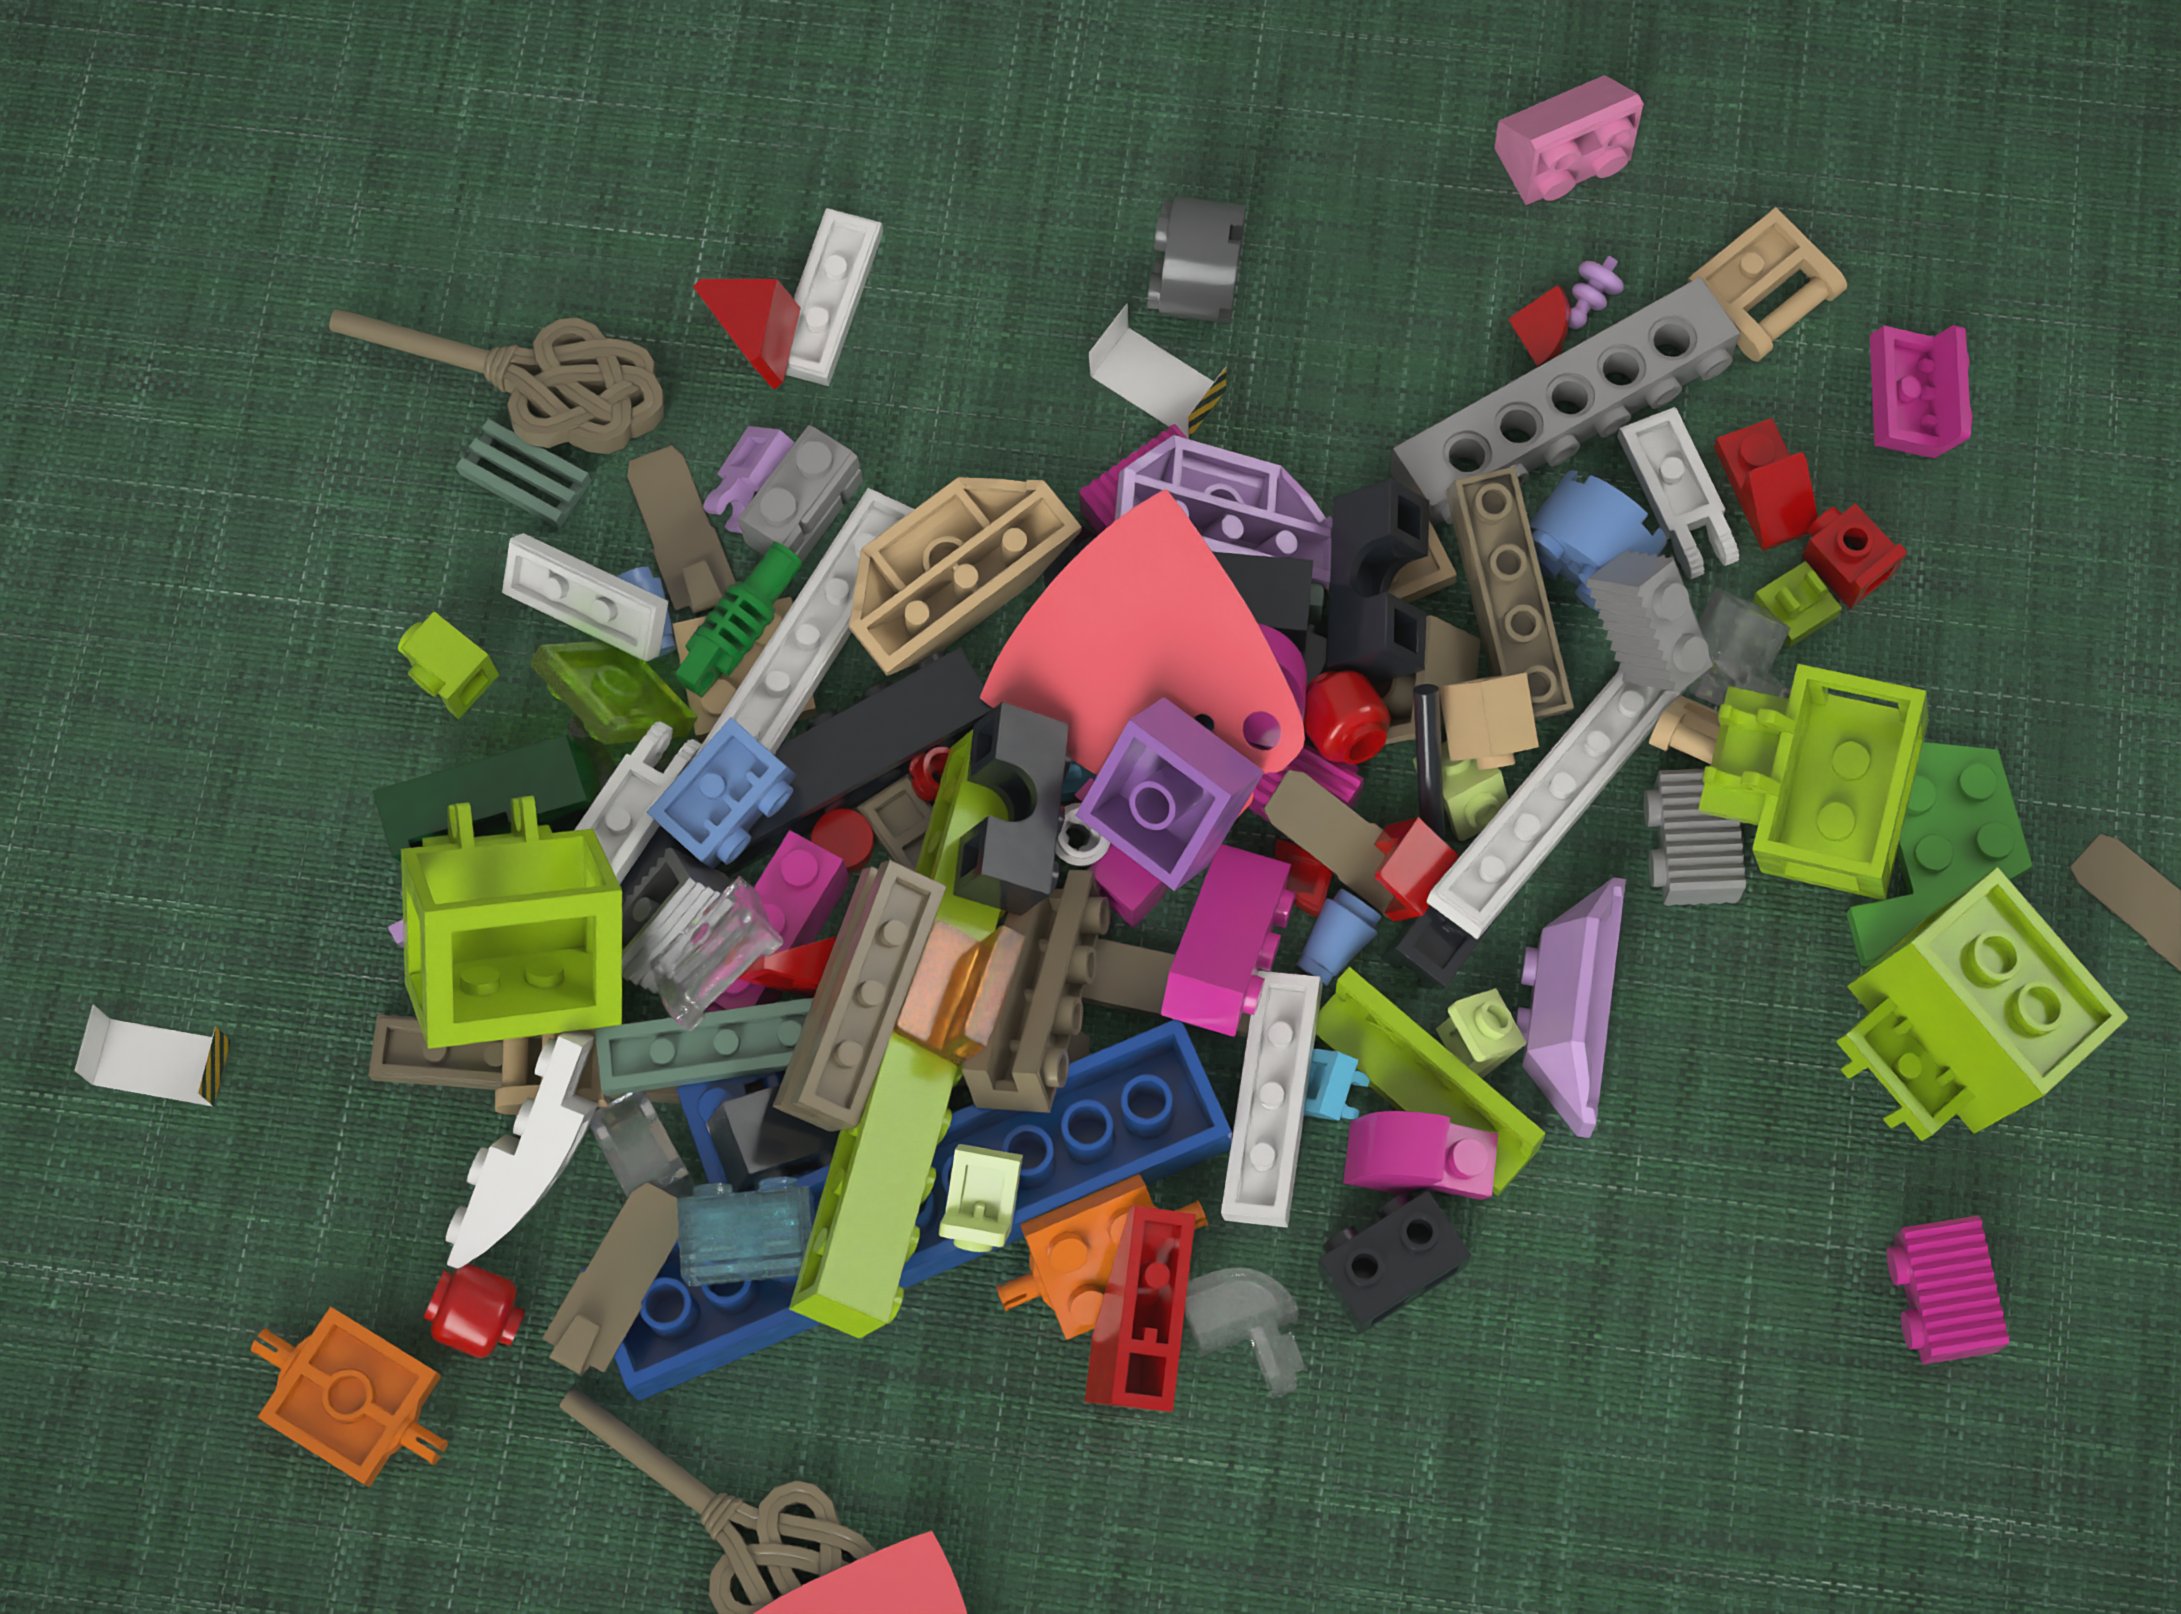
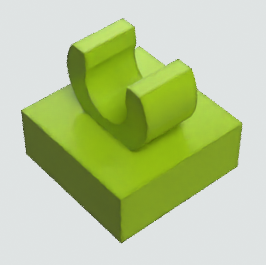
[1753,561,1842,648]

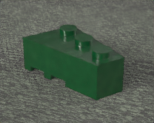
[372,735,601,863]

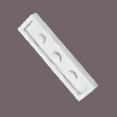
[1221,971,1323,1228]

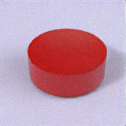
[811,809,875,874]

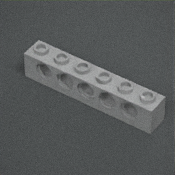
[1390,277,1740,526]

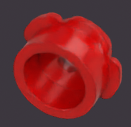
[909,747,951,802]

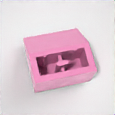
[1494,75,1644,205]

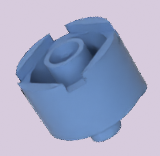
[1529,470,1667,612]

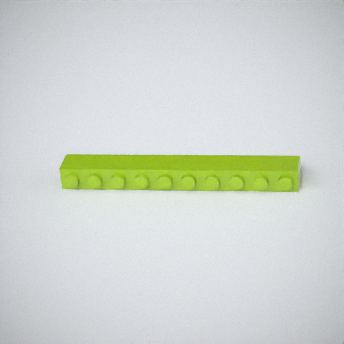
[789,730,1009,1339]

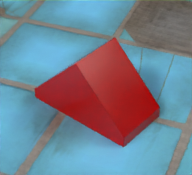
[693,279,801,390]

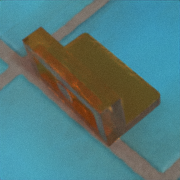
[893,920,1025,1066]

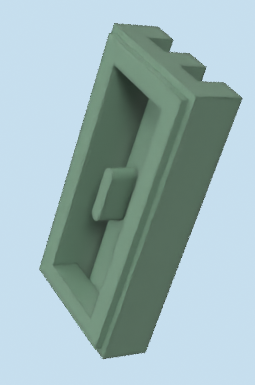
[456,419,591,529]

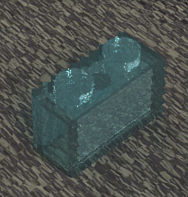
[677,1177,815,1287]

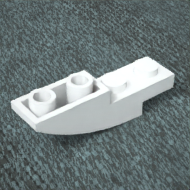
[446,1030,598,1269]

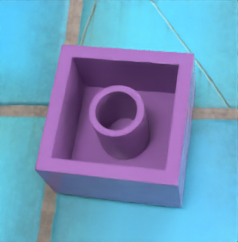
[1075,697,1264,891]

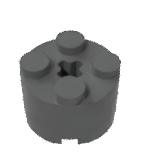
[1147,195,1246,324]

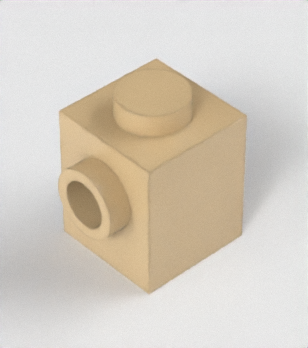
[1439,672,1539,770]

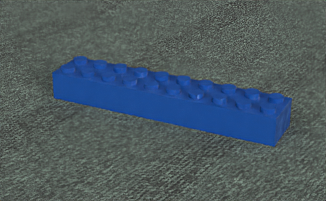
[581,1019,1232,1401]

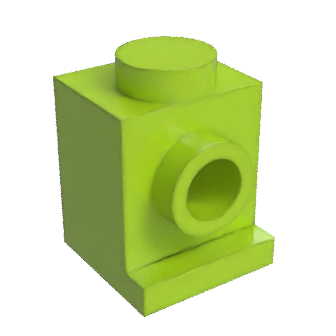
[398,612,499,719]

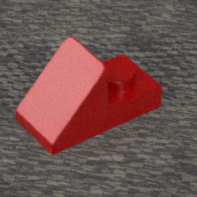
[1713,418,1818,552]

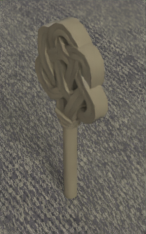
[329,308,664,454]
[560,1387,877,1614]

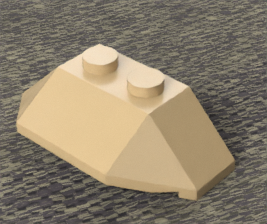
[849,477,1082,676]

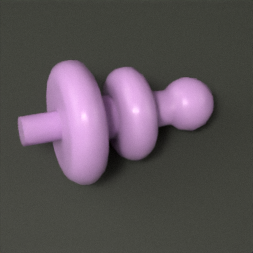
[1568,256,1624,329]

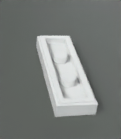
[785,208,883,386]
[502,533,668,662]

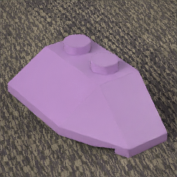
[1115,435,1332,589]
[1515,877,1626,1138]

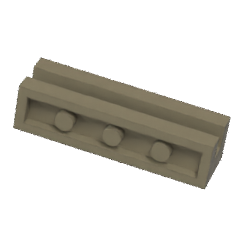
[1445,466,1574,721]
[773,860,946,1132]
[962,870,1110,1113]

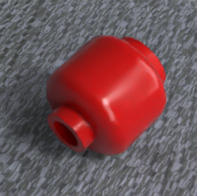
[1303,671,1391,765]
[423,1263,525,1358]

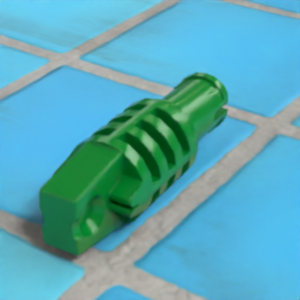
[676,541,803,698]

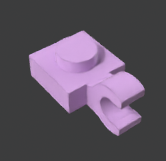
[703,426,795,533]

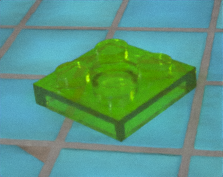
[530,641,698,745]

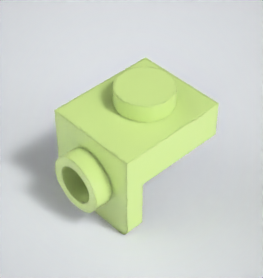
[1413,741,1509,841]
[1436,988,1527,1078]
[939,1144,1023,1252]

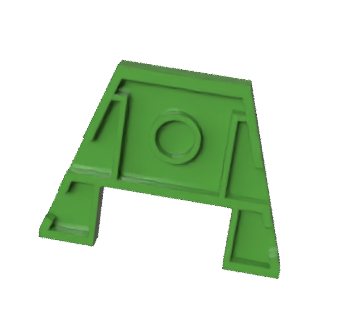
[1846,742,2033,967]

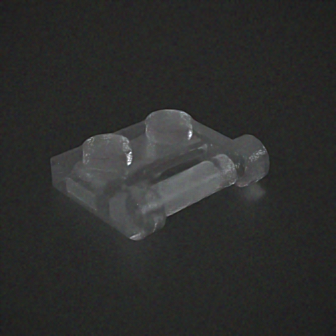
[649,876,784,1032]

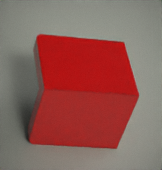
[1374,817,1460,922]

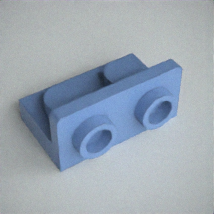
[646,717,796,868]

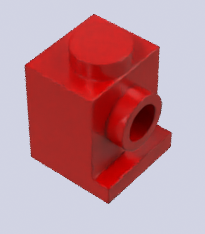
[1802,503,1908,610]

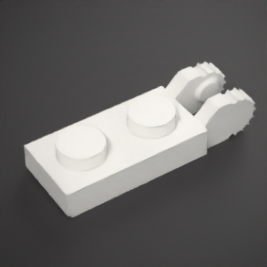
[1617,407,1739,579]
[574,721,702,885]

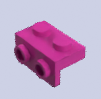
[1870,325,1973,459]

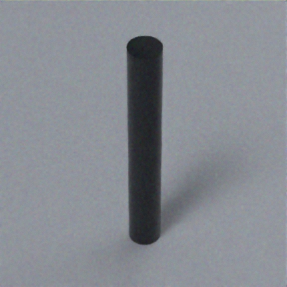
[1413,684,1445,842]

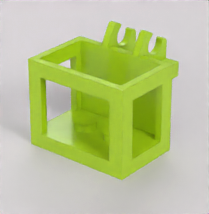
[1698,664,1929,900]
[401,796,622,1049]
[1836,867,2129,1141]

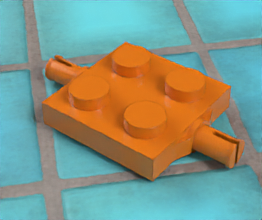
[995,1174,1208,1340]
[251,1306,448,1488]

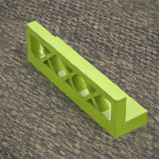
[1315,967,1546,1196]

